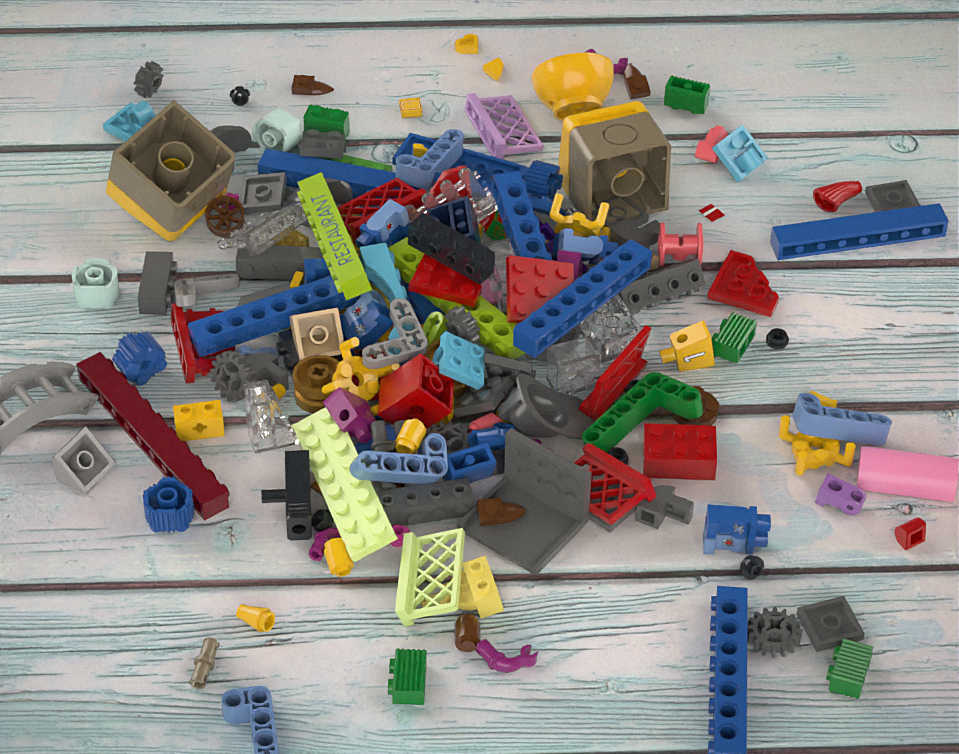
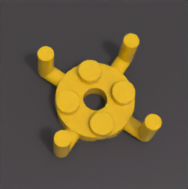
[549,194,610,241]
[322,337,400,416]
[779,406,856,476]

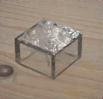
[546,335,602,395]

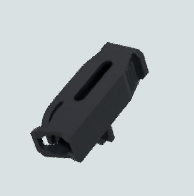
[261,450,312,541]

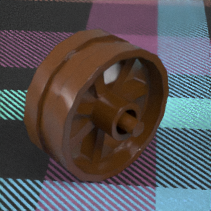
[205,195,245,238]

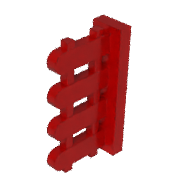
[170,303,236,383]

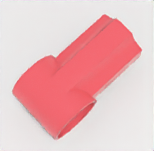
[695,125,728,164]

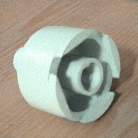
[252,108,301,153]
[72,258,120,309]

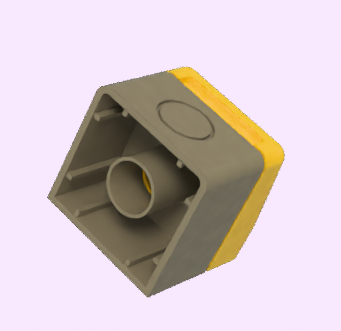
[106,100,236,241]
[559,101,671,223]

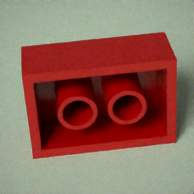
[643,423,717,480]

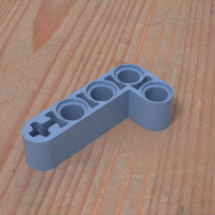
[396,129,464,189]
[792,392,892,445]
[349,433,448,484]
[221,686,279,754]

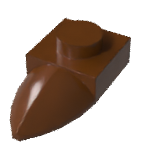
[624,63,651,100]
[291,75,334,95]
[476,497,526,526]

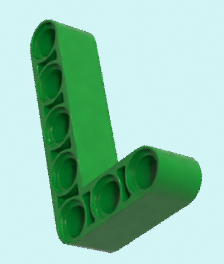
[582,372,704,453]

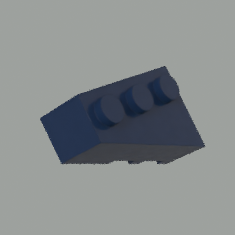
[426,196,481,244]

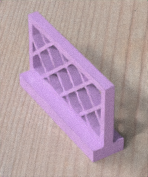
[464,93,544,159]

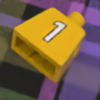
[659,320,715,372]

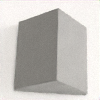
[52,427,116,494]

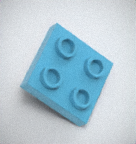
[103,101,156,142]
[712,124,768,182]
[433,331,485,390]

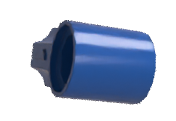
[468,423,515,450]

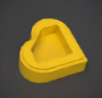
[455,33,478,54]

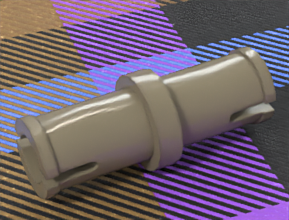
[189,637,220,689]

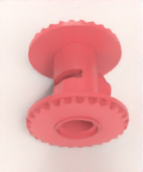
[658,222,703,266]

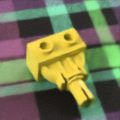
[421,556,504,619]

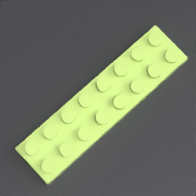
[292,407,398,562]

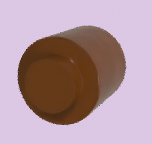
[455,614,481,652]

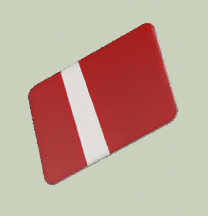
[699,204,725,222]

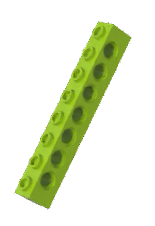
[388,237,525,360]

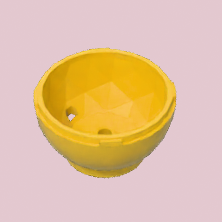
[531,53,614,121]

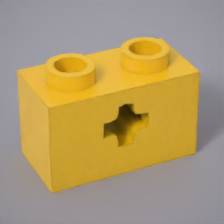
[173,400,225,441]

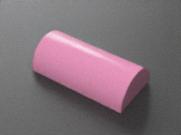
[857,446,959,502]

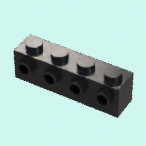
[408,213,495,284]

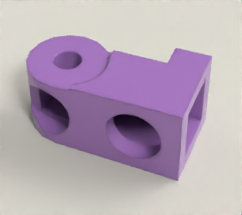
[815,473,866,515]

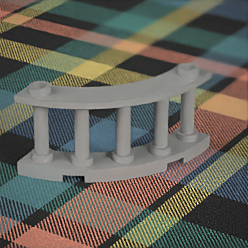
[0,361,99,454]

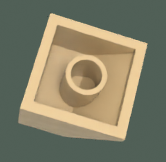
[289,308,344,361]

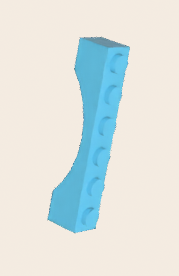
[359,243,421,367]

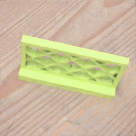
[395,528,465,627]

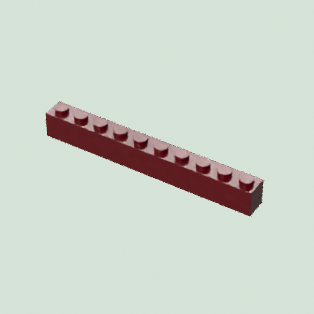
[76,352,230,521]

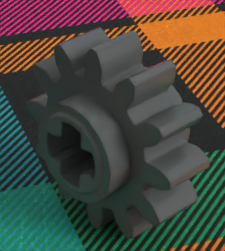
[133,61,164,98]
[445,306,480,344]

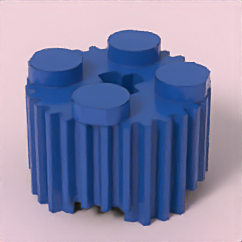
[522,160,564,200]
[112,331,168,386]
[143,476,194,533]

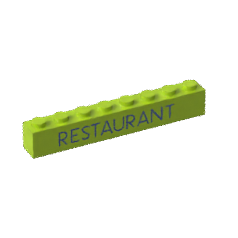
[297,172,372,300]

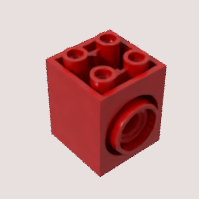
[378,354,454,429]

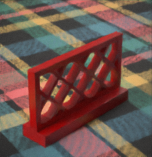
[337,178,427,244]
[579,325,652,421]
[574,443,657,525]

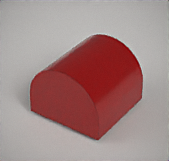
[894,517,926,550]

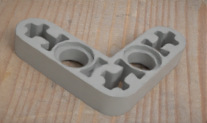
[174,274,240,307]
[362,298,428,369]

